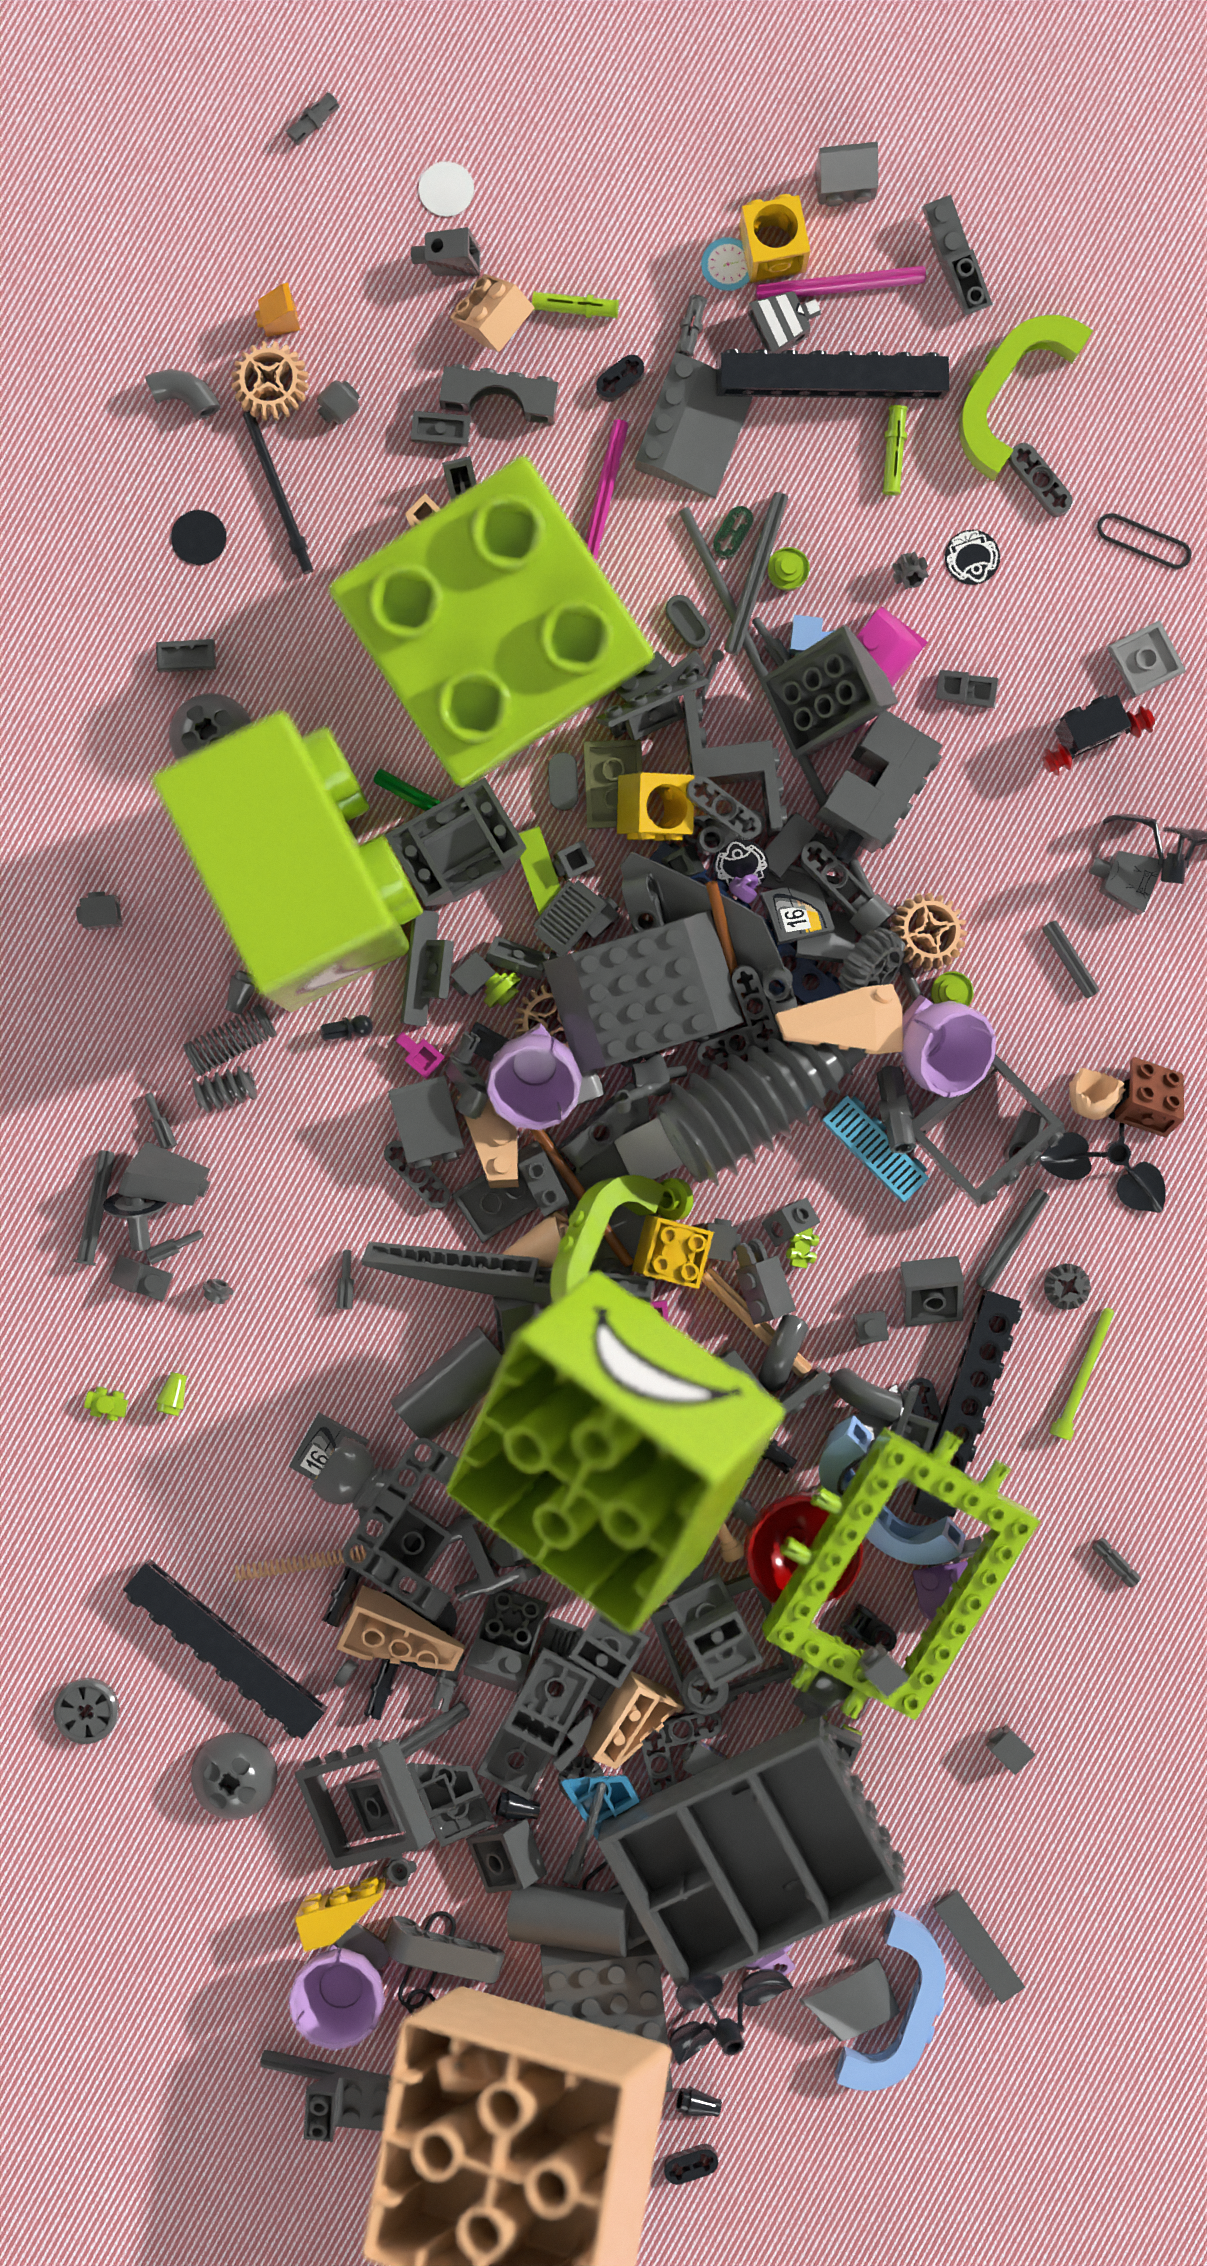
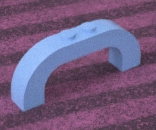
[819,1415,966,1565]
[834,1908,946,2091]

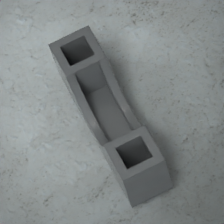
[439,364,559,425]

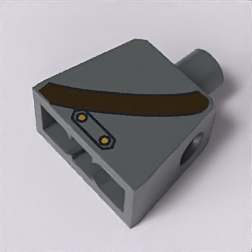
[411,227,480,276]

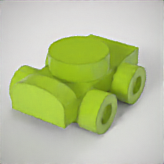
[786,1228,819,1268]
[84,1386,129,1421]

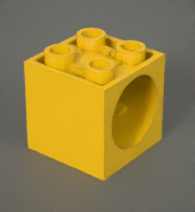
[739,194,811,283]
[617,773,695,841]
[632,1215,714,1289]

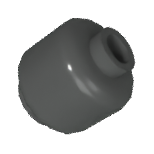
[317,380,360,424]

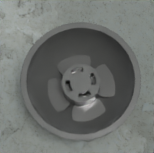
[169,693,253,762]
[191,1732,278,1820]

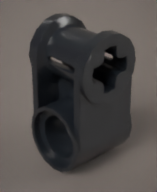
[840,1601,897,1652]

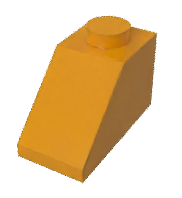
[255,282,300,337]

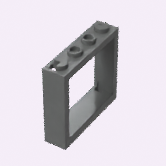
[912,1054,1065,1208]
[650,1573,797,1714]
[294,1738,436,1871]

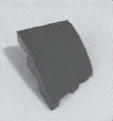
[407,1763,496,1848]
[799,1958,901,2041]

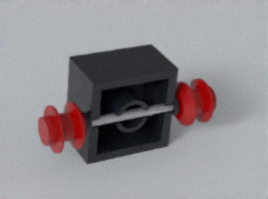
[1042,694,1155,776]

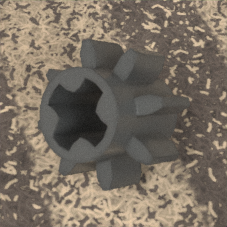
[892,552,929,589]

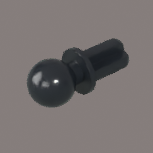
[320,1015,373,1041]

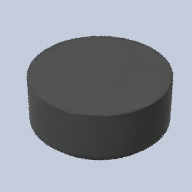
[333,1659,359,1689]

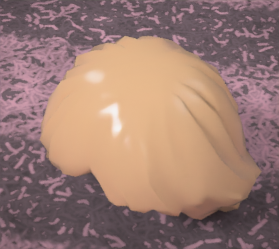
[1069,1068,1125,1120]

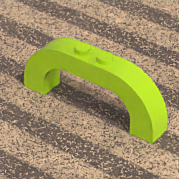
[959,315,1093,481]
[550,1175,665,1304]

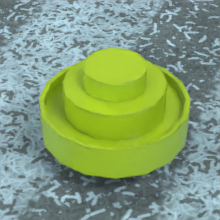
[767,547,810,591]
[930,971,974,1006]
[483,972,521,1009]
[657,1178,694,1221]

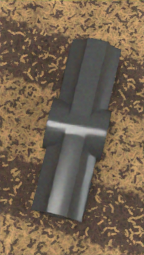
[876,1065,916,1154]

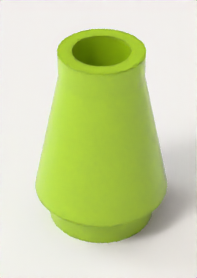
[155,1372,187,1417]

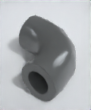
[145,369,221,419]
[758,1315,808,1391]
[830,1368,902,1422]

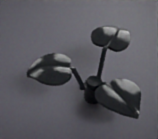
[1102,813,1207,884]
[1039,1079,1166,1213]
[670,1969,793,2066]

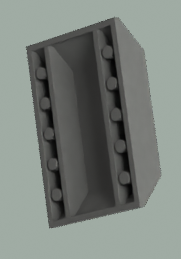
[543,910,744,1073]
[540,1939,673,2092]

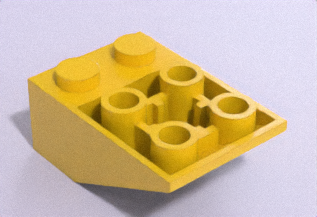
[295,1877,386,1952]

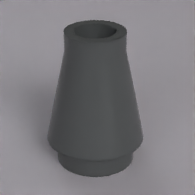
[225,970,257,1015]

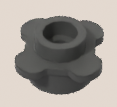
[202,1279,234,1304]
[382,1854,417,1887]

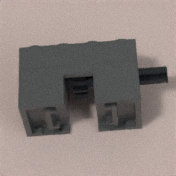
[814,710,943,864]

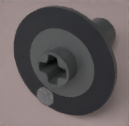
[103,1193,168,1251]

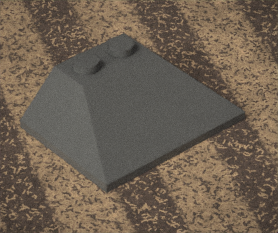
[385,778,527,906]

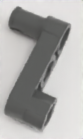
[444,1031,489,1119]

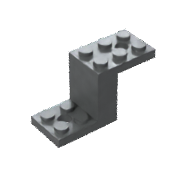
[682,691,787,837]
[717,1347,832,1429]

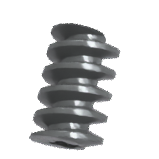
[192,1065,257,1113]

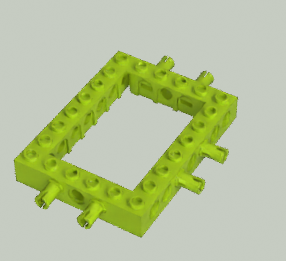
[761,1427,1041,1721]

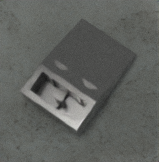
[463,1588,548,1693]

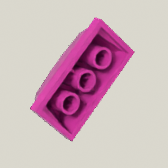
[853,606,928,734]

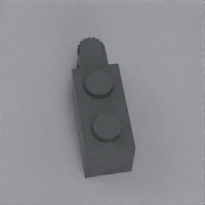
[735,1238,796,1325]

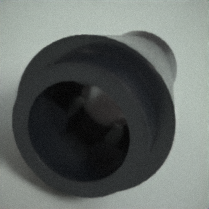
[496,1790,540,1820]
[676,2086,722,2117]

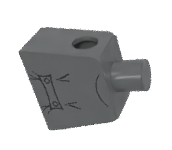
[1089,851,1162,915]

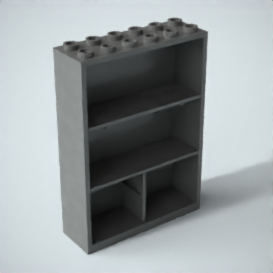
[597,1715,906,1988]

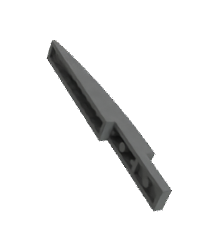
[361,1242,655,1305]

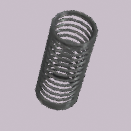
[183,1004,277,1076]

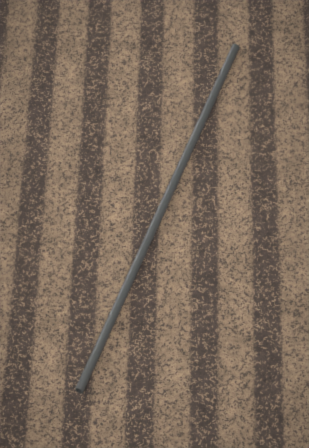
[679,507,923,1002]

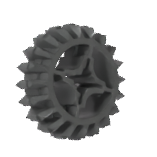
[838,927,906,993]

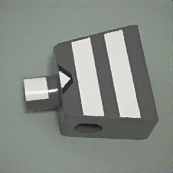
[748,291,821,353]

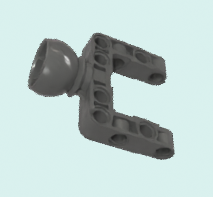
[311,1436,459,1621]

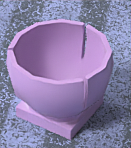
[898,994,996,1098]
[486,1022,582,1130]
[289,1942,385,2050]

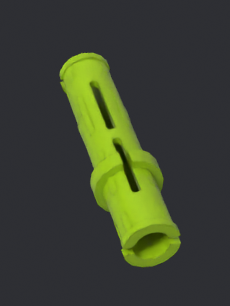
[532,291,619,319]
[882,405,907,496]

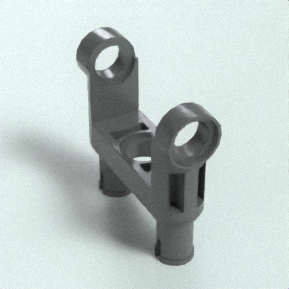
[445,1512,542,1604]

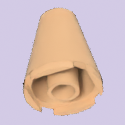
[502,1210,569,1268]

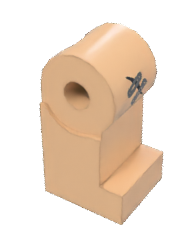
[437,2050,501,2092]

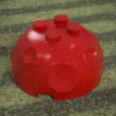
[744,1492,863,1604]

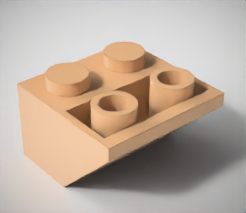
[449,274,535,352]

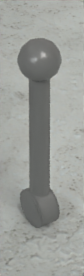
[696,650,724,706]

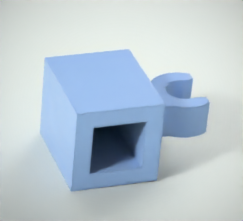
[789,615,834,656]

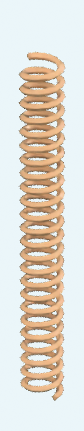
[233,1546,366,1582]

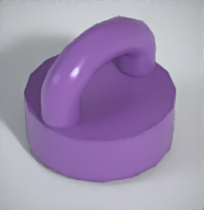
[729,874,759,903]

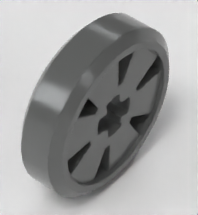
[53,1678,120,1744]

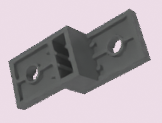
[477,1647,596,1800]

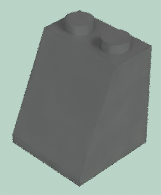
[388,1075,465,1170]

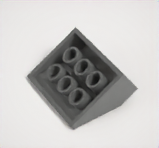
[635,352,753,499]
[760,625,899,758]

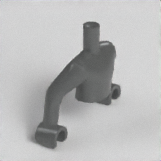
[615,1051,687,1114]

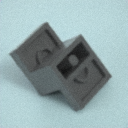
[667,1572,764,1689]
[556,1611,650,1709]

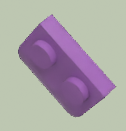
[912,1561,968,1622]

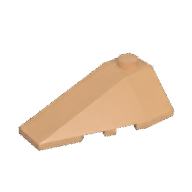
[775,984,903,1054]
[336,1585,465,1671]

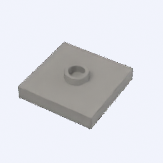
[1107,620,1186,698]

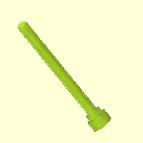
[1049,1307,1114,1442]

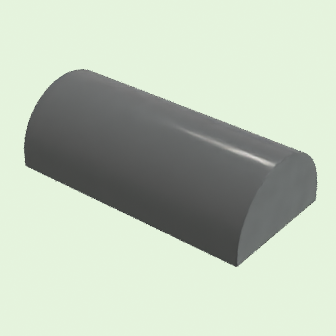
[390,1325,505,1441]
[507,1882,632,1957]

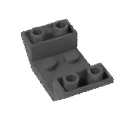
[304,2070,392,2142]

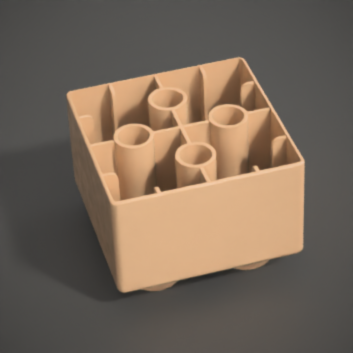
[363,1987,671,2266]

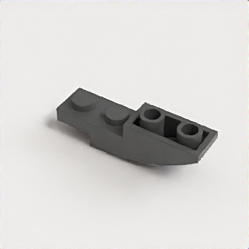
[922,194,993,316]

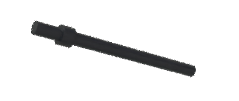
[243,411,314,575]

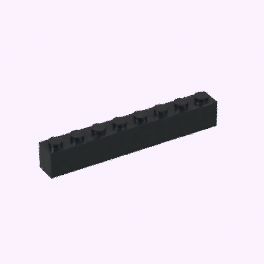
[716,349,950,400]
[123,1559,328,1740]

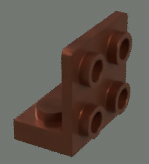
[1115,1057,1184,1138]

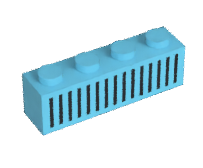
[820,1095,929,1202]

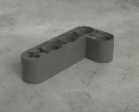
[384,1916,505,1984]

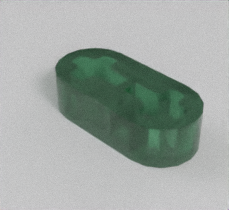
[713,506,753,560]

